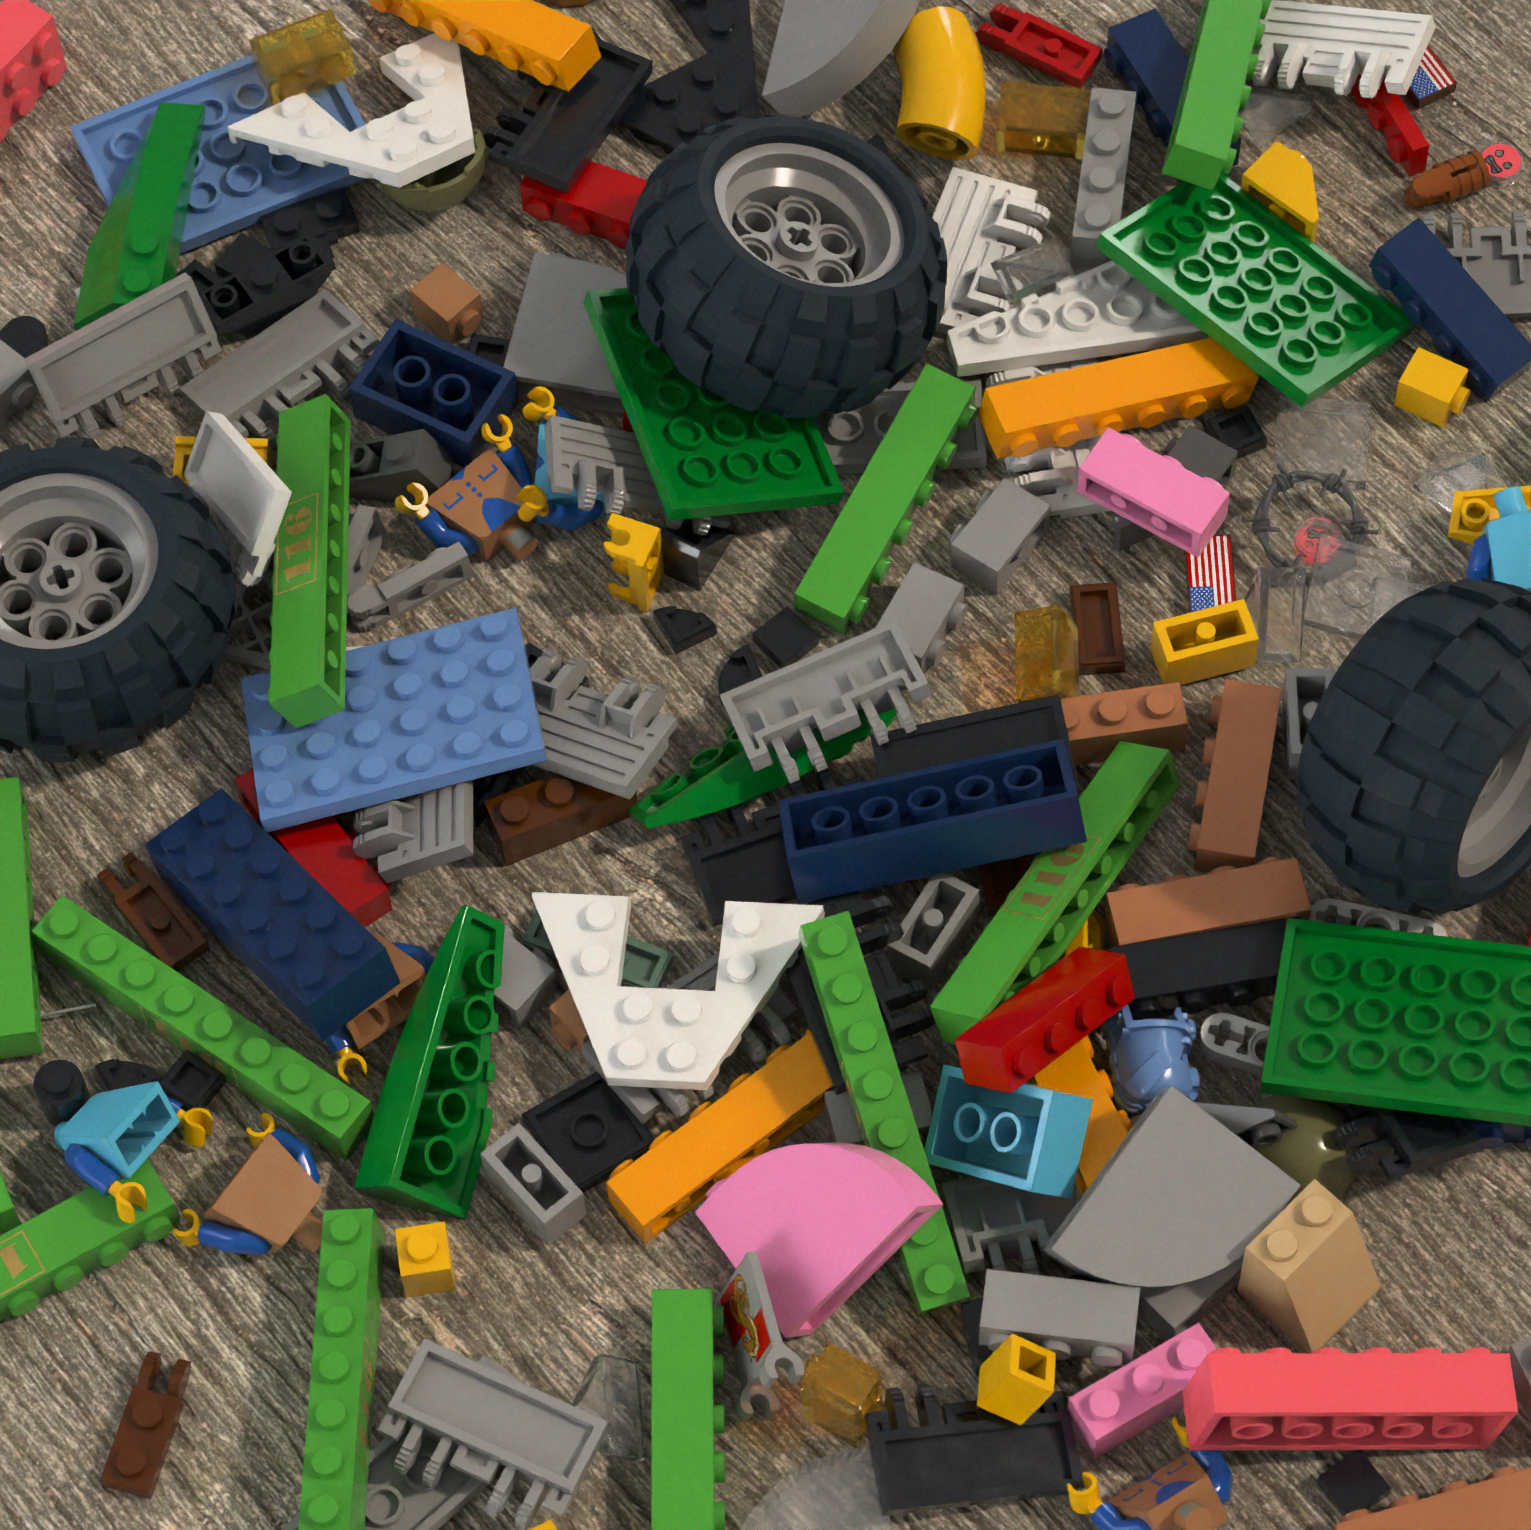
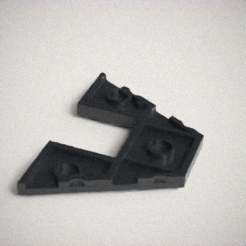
[517,0,758,154]

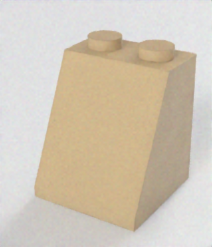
[1237,1179,1381,1353]

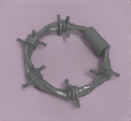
[1242,463,1378,585]

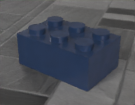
[349,319,519,468]

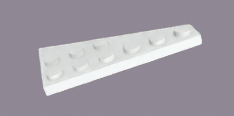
[946,260,1211,377]

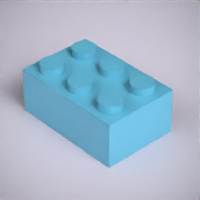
[924,1064,1093,1199]

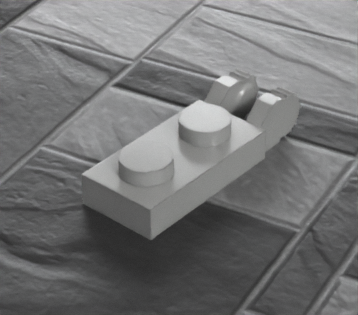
[347,541,473,633]

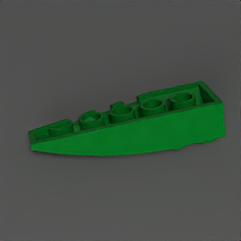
[74,102,206,330]
[628,709,896,829]
[354,905,505,1220]

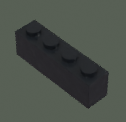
[1109,916,1301,1021]

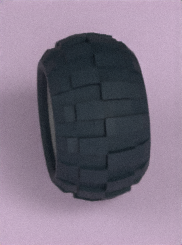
[626,114,947,419]
[0,437,236,762]
[1298,577,1531,915]

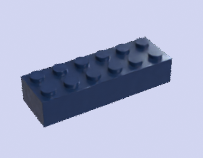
[778,738,1087,904]
[144,788,401,1042]

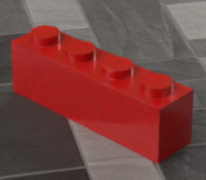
[520,161,647,249]
[234,768,393,927]
[955,946,1135,1093]

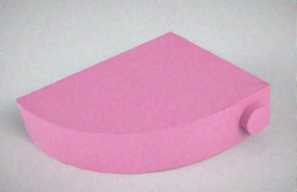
[695,1142,944,1338]

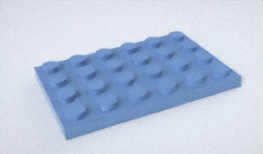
[70,30,368,254]
[241,608,547,832]

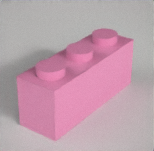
[1077,427,1230,557]
[1067,1323,1216,1460]

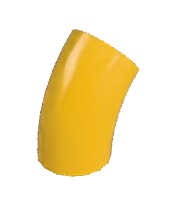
[892,7,986,160]

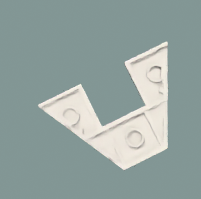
[227,33,475,188]
[532,892,825,1090]

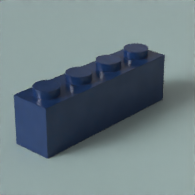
[1104,8,1241,167]
[1368,217,1531,401]

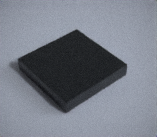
[522,1072,655,1193]

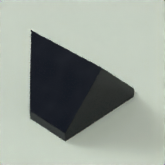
[661,519,734,591]

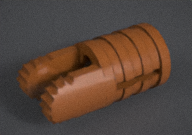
[1403,150,1490,210]

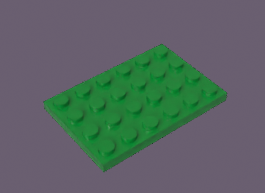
[1095,174,1415,408]
[583,287,844,521]
[1261,918,1531,1127]

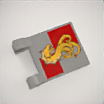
[718,1251,804,1423]

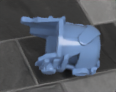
[1102,1004,1200,1115]

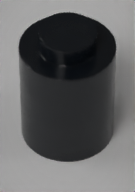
[34,1060,91,1127]

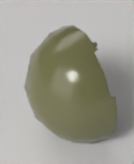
[377,130,486,212]
[1252,1095,1360,1200]

